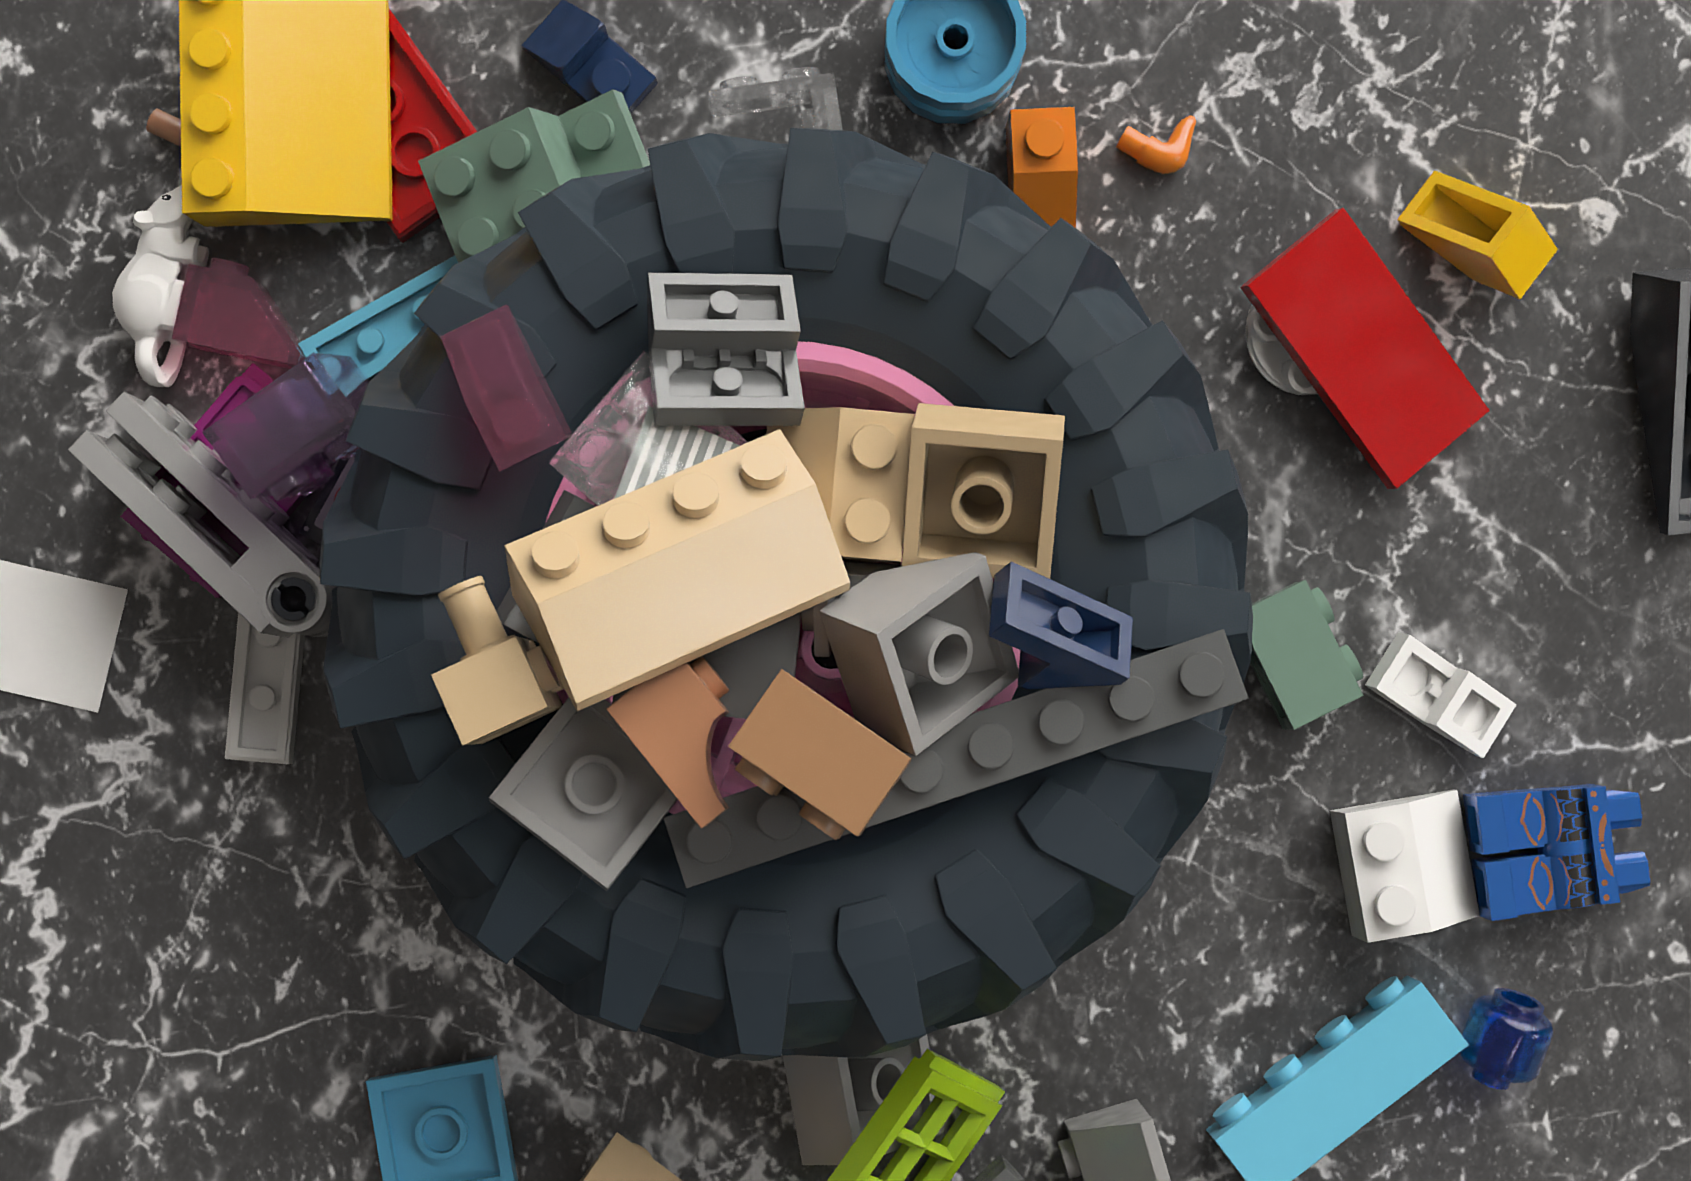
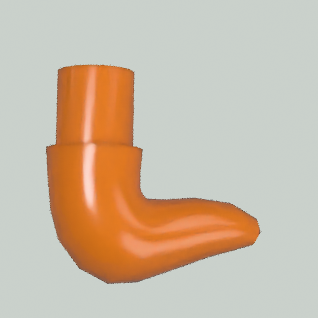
[1116,115,1196,174]

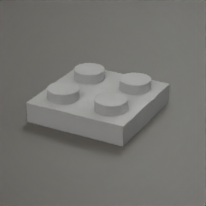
[489,698,678,891]

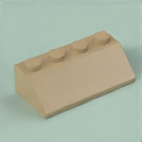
[504,429,850,711]

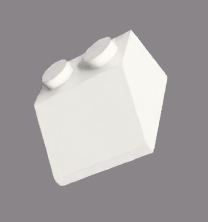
[1330,789,1480,943]

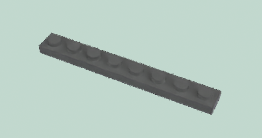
[664,629,1248,888]

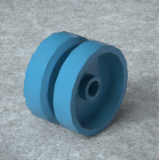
[885,0,1026,124]

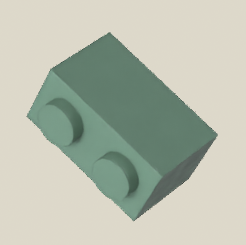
[1250,580,1364,730]

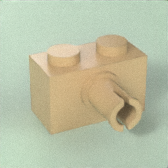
[431,576,564,745]

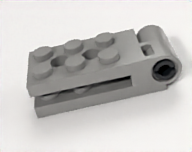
[68,392,336,638]

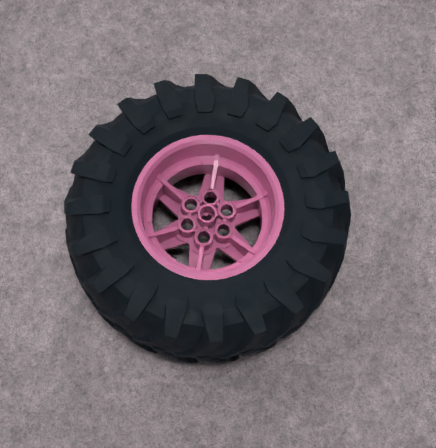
[320,128,1253,1061]

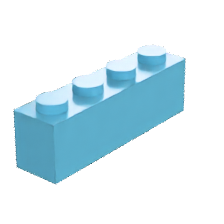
[1206,976,1469,1181]

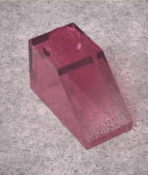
[172,258,312,374]
[441,304,573,472]

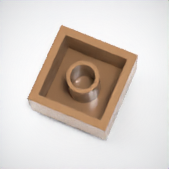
[728,669,911,840]

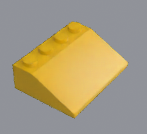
[179,0,393,227]

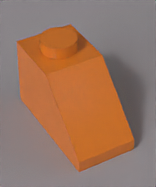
[1005,107,1078,228]

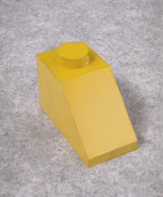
[1397,170,1558,299]

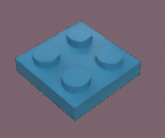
[366,1055,518,1181]

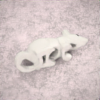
[112,185,209,387]

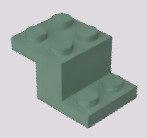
[418,89,650,263]

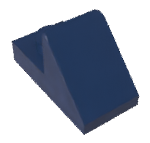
[521,0,658,114]
[989,561,1133,689]

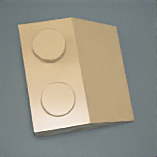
[766,407,915,564]

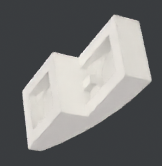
[1365,632,1516,758]

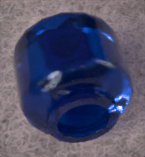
[1459,988,1553,1090]

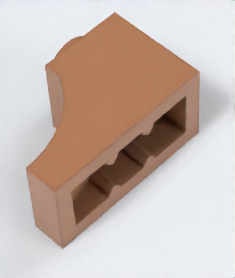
[607,656,730,829]

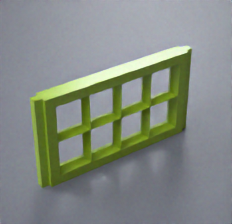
[827,1048,1005,1181]

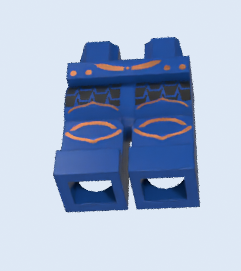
[1463,784,1650,921]

